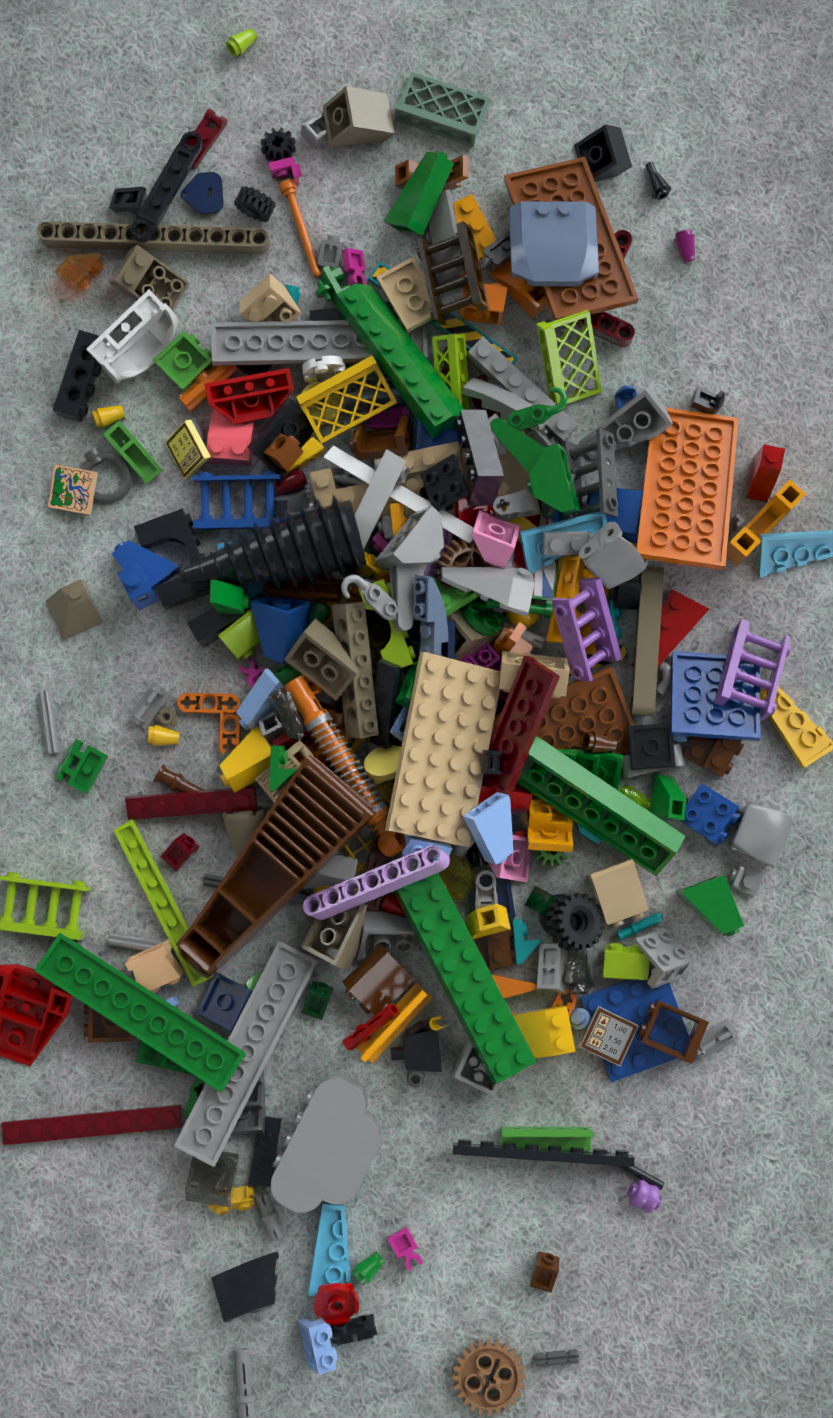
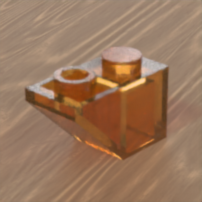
[55,253,105,294]

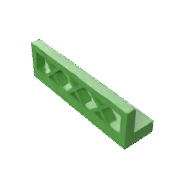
[501,1126,593,1151]

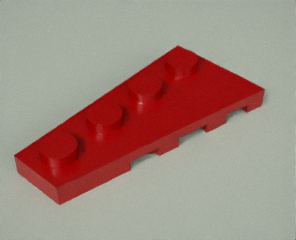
[631,589,709,666]

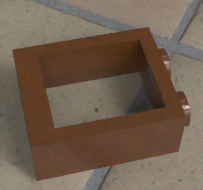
[638,999,709,1064]

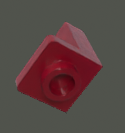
[160,833,199,871]

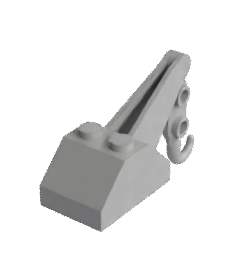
[341,506,444,632]

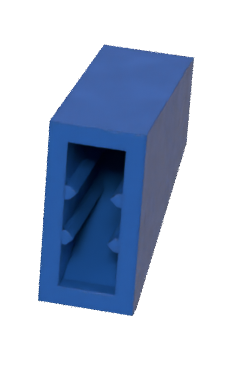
[112,540,180,596]

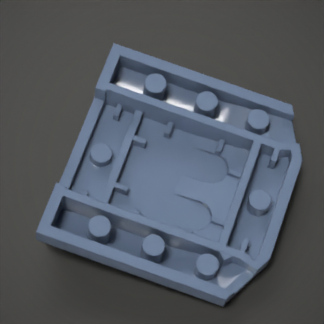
[509,202,599,286]

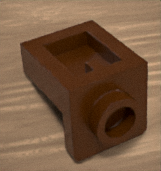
[530,1251,560,1293]

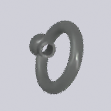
[83,447,132,503]

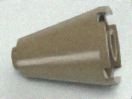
[222,806,267,858]

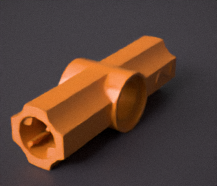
[178,365,239,412]

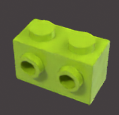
[603,943,650,980]

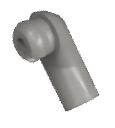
[656,663,672,696]

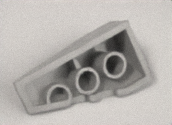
[578,386,673,460]
[302,855,358,889]

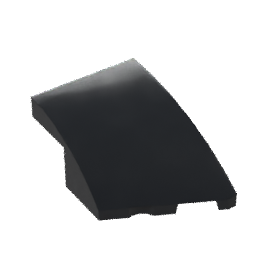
[211,1252,279,1322]

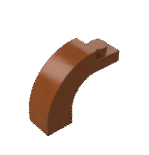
[395,155,469,192]

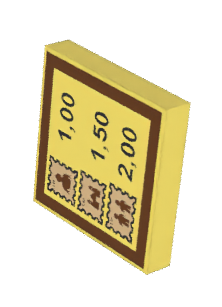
[165,419,210,479]

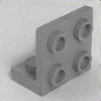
[635,928,694,989]

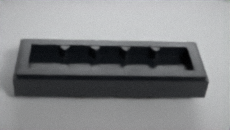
[249,1116,282,1187]

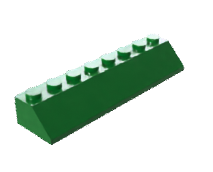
[336,284,465,438]
[517,736,685,876]

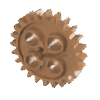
[452,1337,526,1416]

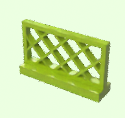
[536,310,602,408]

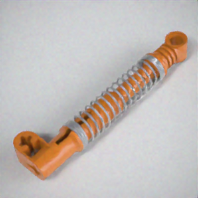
[284,675,406,857]

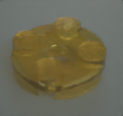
[438,855,476,900]

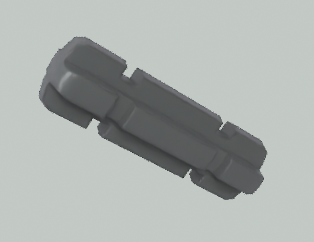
[534,1349,579,1367]

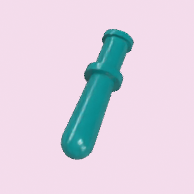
[616,913,663,941]

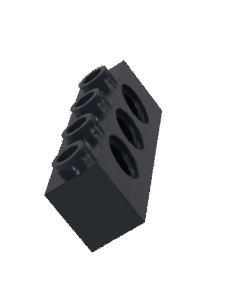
[52,330,102,423]

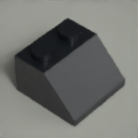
[574,124,632,182]

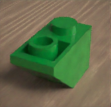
[651,774,686,821]

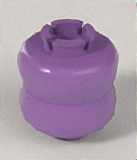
[627,1180,662,1213]

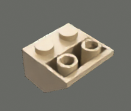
[240,273,301,322]

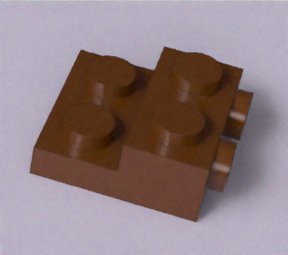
[682,736,744,777]
[473,925,516,968]
[84,1003,133,1043]

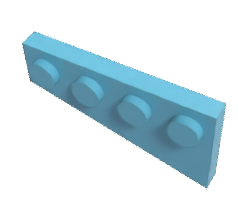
[519,512,607,574]
[757,530,833,578]
[308,1202,351,1296]

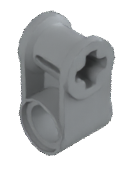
[493,489,537,521]
[475,870,498,910]

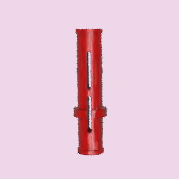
[343,1003,399,1051]

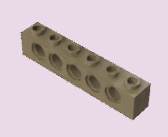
[332,602,379,738]

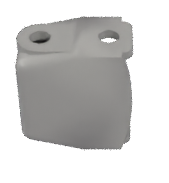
[579,521,648,589]
[729,801,794,867]

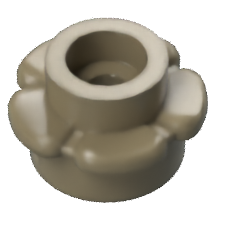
[156,707,178,729]

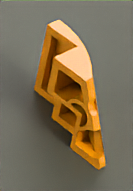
[527,799,574,852]

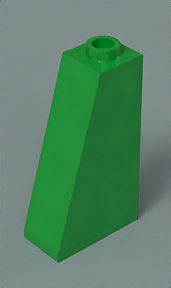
[383,150,454,236]

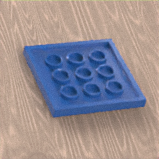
[671,651,761,741]
[580,971,689,1082]

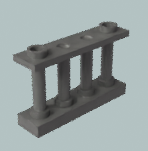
[559,428,618,520]

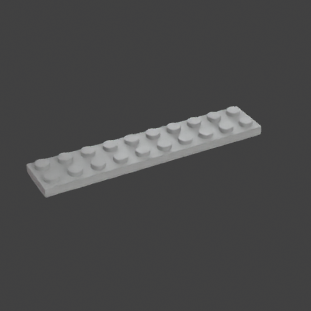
[211,319,428,366]
[174,941,318,1167]

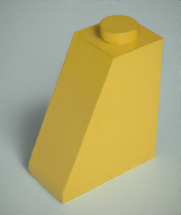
[219,726,271,793]

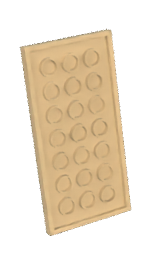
[385,652,500,847]

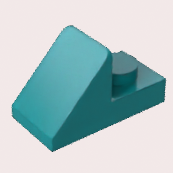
[512,919,541,964]

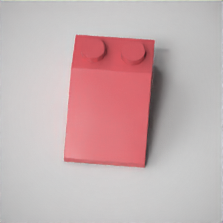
[207,409,255,466]

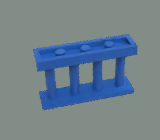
[192,471,282,530]

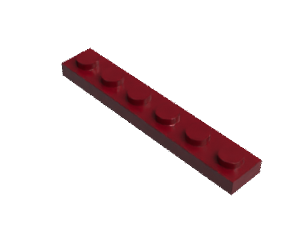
[125,786,258,820]

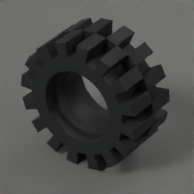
[234,186,276,222]

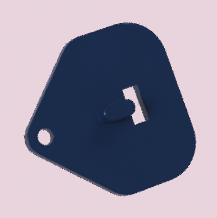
[180,172,224,214]

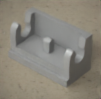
[537,944,568,993]

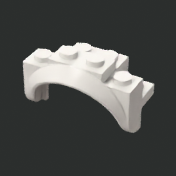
[86,290,180,384]

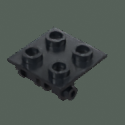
[420,454,469,512]

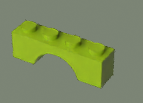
[358,579,416,668]

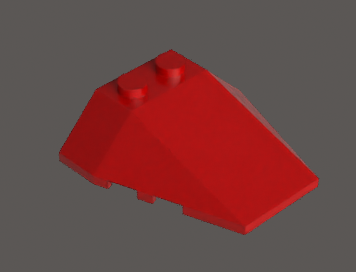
[0,964,73,1066]

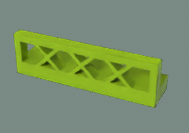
[432,334,471,410]

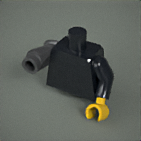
[390,1015,445,1088]

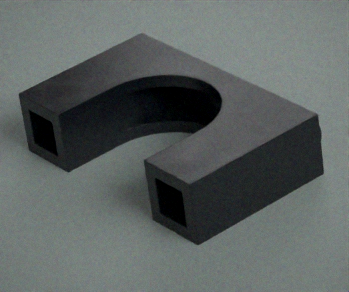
[134,508,210,610]

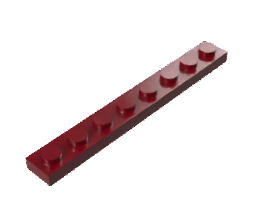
[1,1104,182,1145]

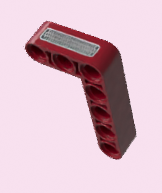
[576,230,635,347]

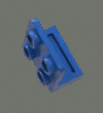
[681,784,741,847]

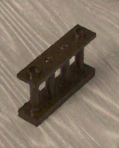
[417,221,489,326]

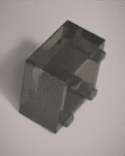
[185,1151,239,1207]

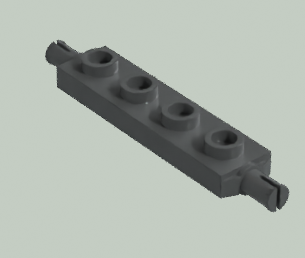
[479,230,511,271]

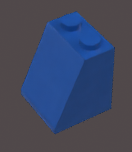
[587,488,643,543]
[251,594,312,663]

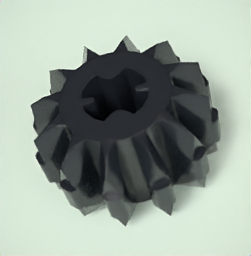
[260,127,296,161]

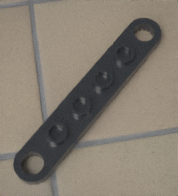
[131,131,203,242]

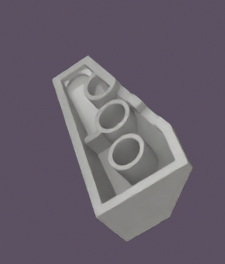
[440,567,535,616]
[356,911,424,961]

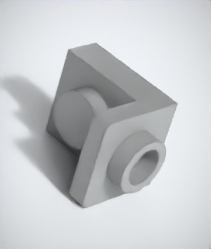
[318,234,345,268]
[728,866,763,896]

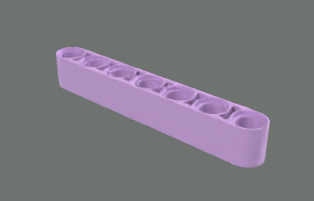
[303,845,450,920]

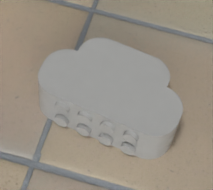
[271,1074,381,1213]

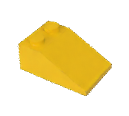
[513,1005,576,1058]

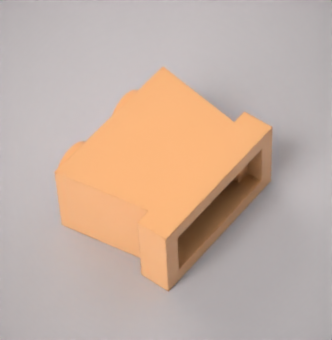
[125,939,184,993]

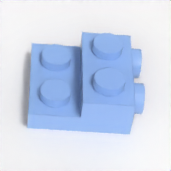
[298,1318,338,1375]

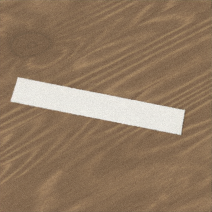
[355,449,406,550]

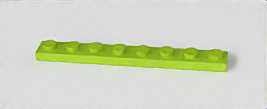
[113,819,213,987]

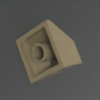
[46,579,103,640]

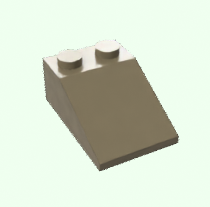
[284,619,359,701]
[301,897,367,971]

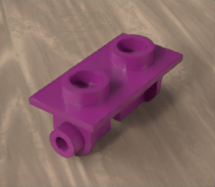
[366,407,409,430]

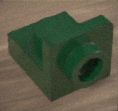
[301,981,334,1020]

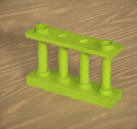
[0,872,91,940]

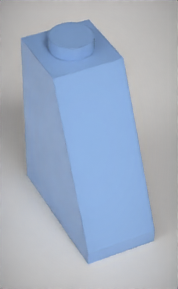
[236,668,288,731]
[463,792,513,864]

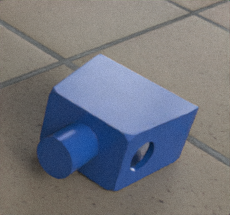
[118,563,159,611]

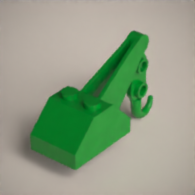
[490,387,581,516]

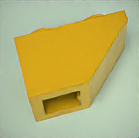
[464,904,510,939]

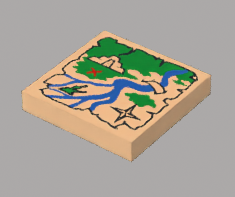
[48,465,98,515]

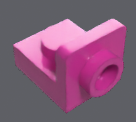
[269,157,302,185]

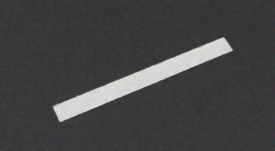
[324,445,473,543]

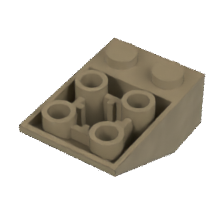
[109,245,190,311]

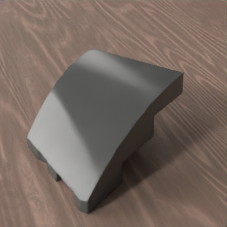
[230,1069,265,1136]

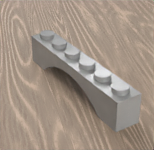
[467,337,578,443]

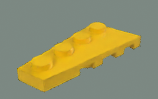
[760,687,833,769]

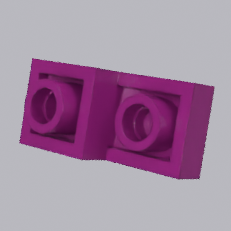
[460,642,501,669]

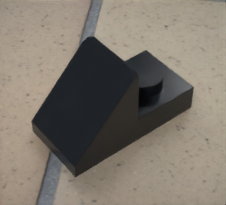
[109,186,147,216]
[615,582,642,610]

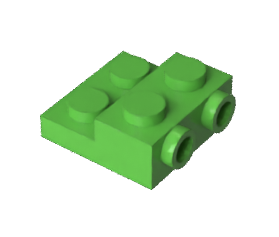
[153,330,213,392]

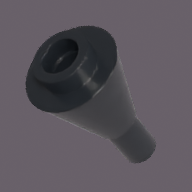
[645,162,671,200]

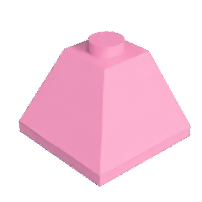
[472,510,520,569]
[488,835,532,882]

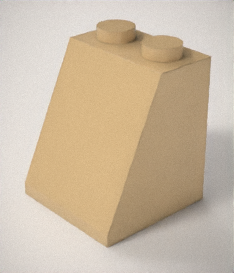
[587,859,649,928]

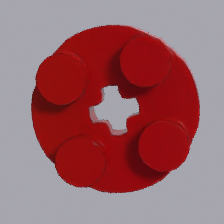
[314,1283,359,1325]

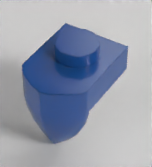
[614,385,637,411]

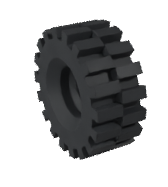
[546,893,604,951]

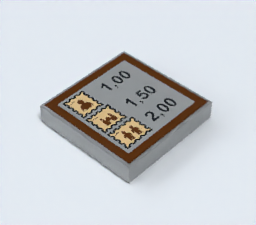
[579,1006,639,1066]

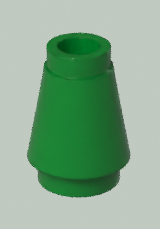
[352,1251,385,1286]

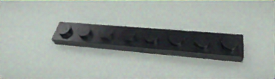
[452,1139,635,1167]

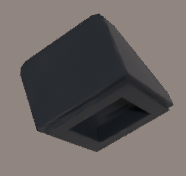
[511,807,528,832]

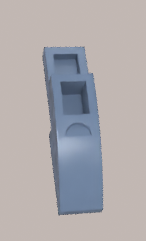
[413,574,448,656]

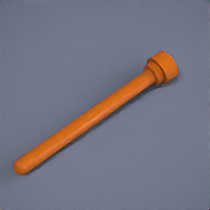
[278,179,321,278]

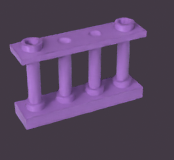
[551,578,622,682]
[714,619,791,721]

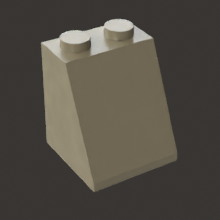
[322,86,394,146]
[447,607,500,661]

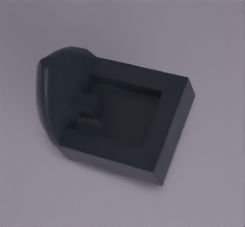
[690,386,725,414]

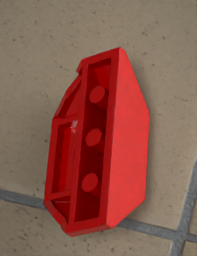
[204,368,294,425]

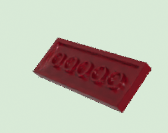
[483,656,560,797]

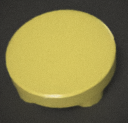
[364,745,401,784]

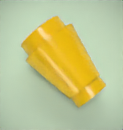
[91,405,125,428]
[147,725,180,746]

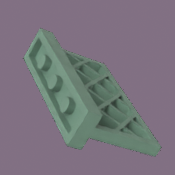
[395,72,491,147]

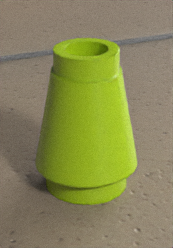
[226,28,257,57]

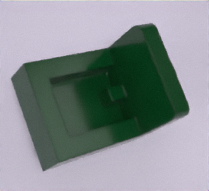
[525,886,557,919]

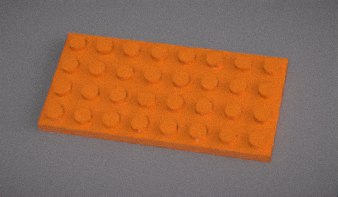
[636,408,739,571]

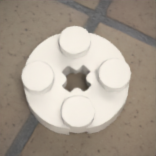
[302,356,346,383]

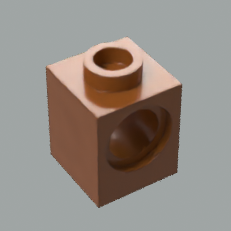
[264,433,304,471]

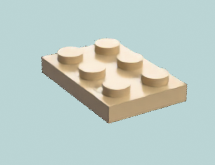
[376,256,432,333]

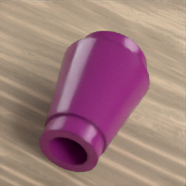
[674,229,696,263]

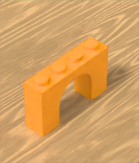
[726,479,806,567]

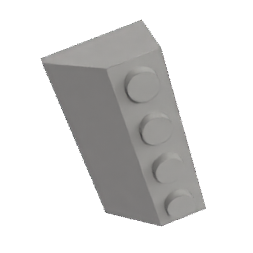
[425,189,466,287]

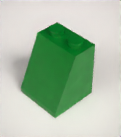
[676,875,744,937]

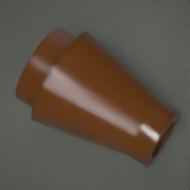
[582,731,617,753]

